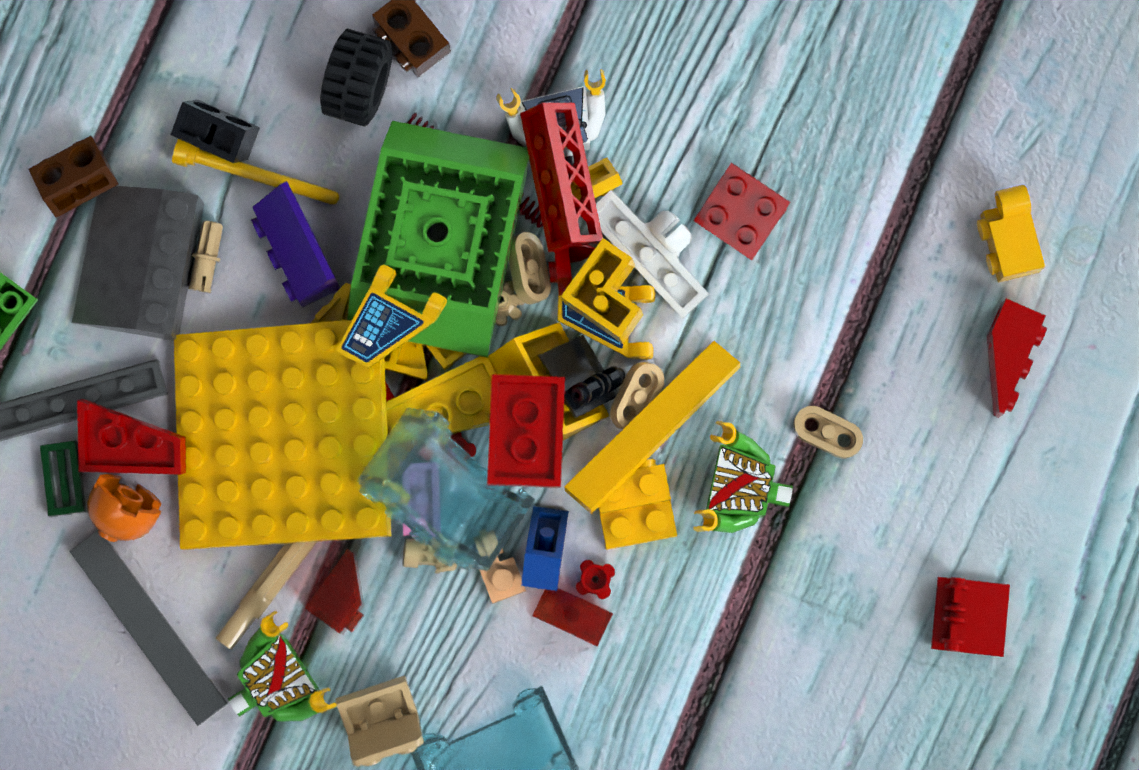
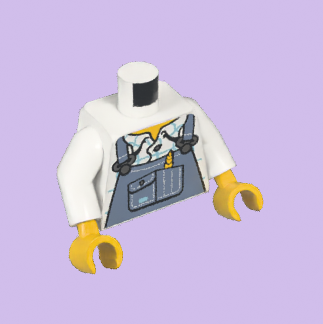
[496,69,606,165]

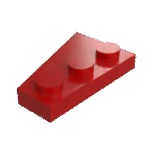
[77,399,186,475]

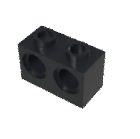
[170,99,260,163]

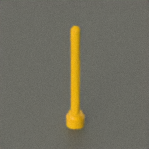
[172,139,340,205]

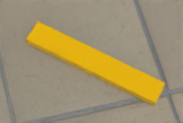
[564,341,740,514]

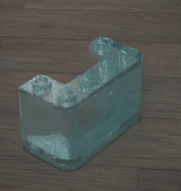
[357,408,535,571]

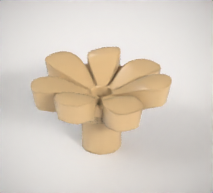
[495,281,525,326]

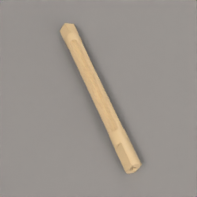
[215,541,318,650]

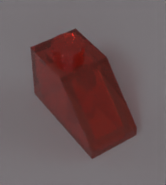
[305,549,365,635]
[532,588,613,647]

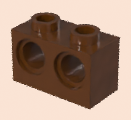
[372,0,451,77]
[28,135,119,218]

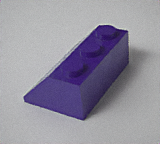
[251,181,340,308]

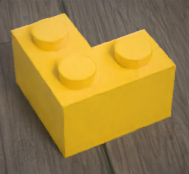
[561,238,643,344]

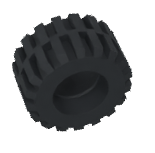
[320,28,392,127]

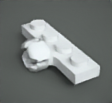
[596,190,709,318]

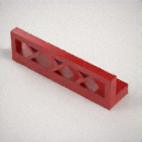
[520,103,603,252]

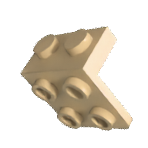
[336,675,424,767]

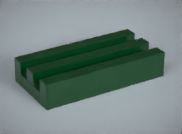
[40,440,87,518]

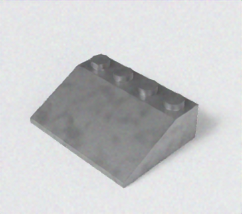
[72,186,204,341]

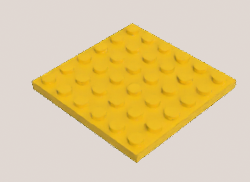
[174,320,392,550]

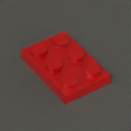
[487,374,565,488]

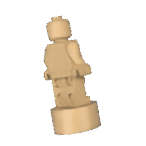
[402,538,473,574]

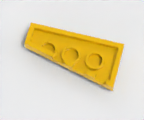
[386,356,497,448]

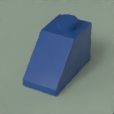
[521,506,569,591]

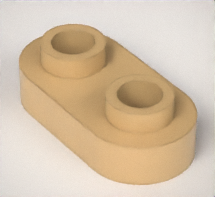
[509,232,551,305]
[610,362,665,429]
[793,406,863,459]

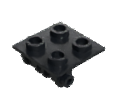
[538,335,625,419]

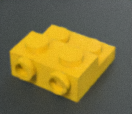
[598,459,677,550]

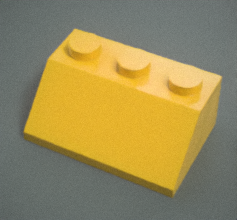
[488,322,609,441]

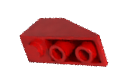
[987,298,1047,418]

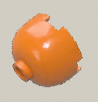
[87,474,162,542]

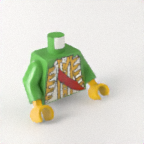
[693,421,793,533]
[228,611,337,722]

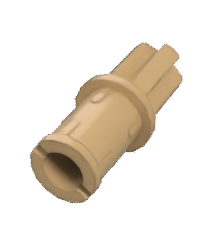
[188,221,223,293]

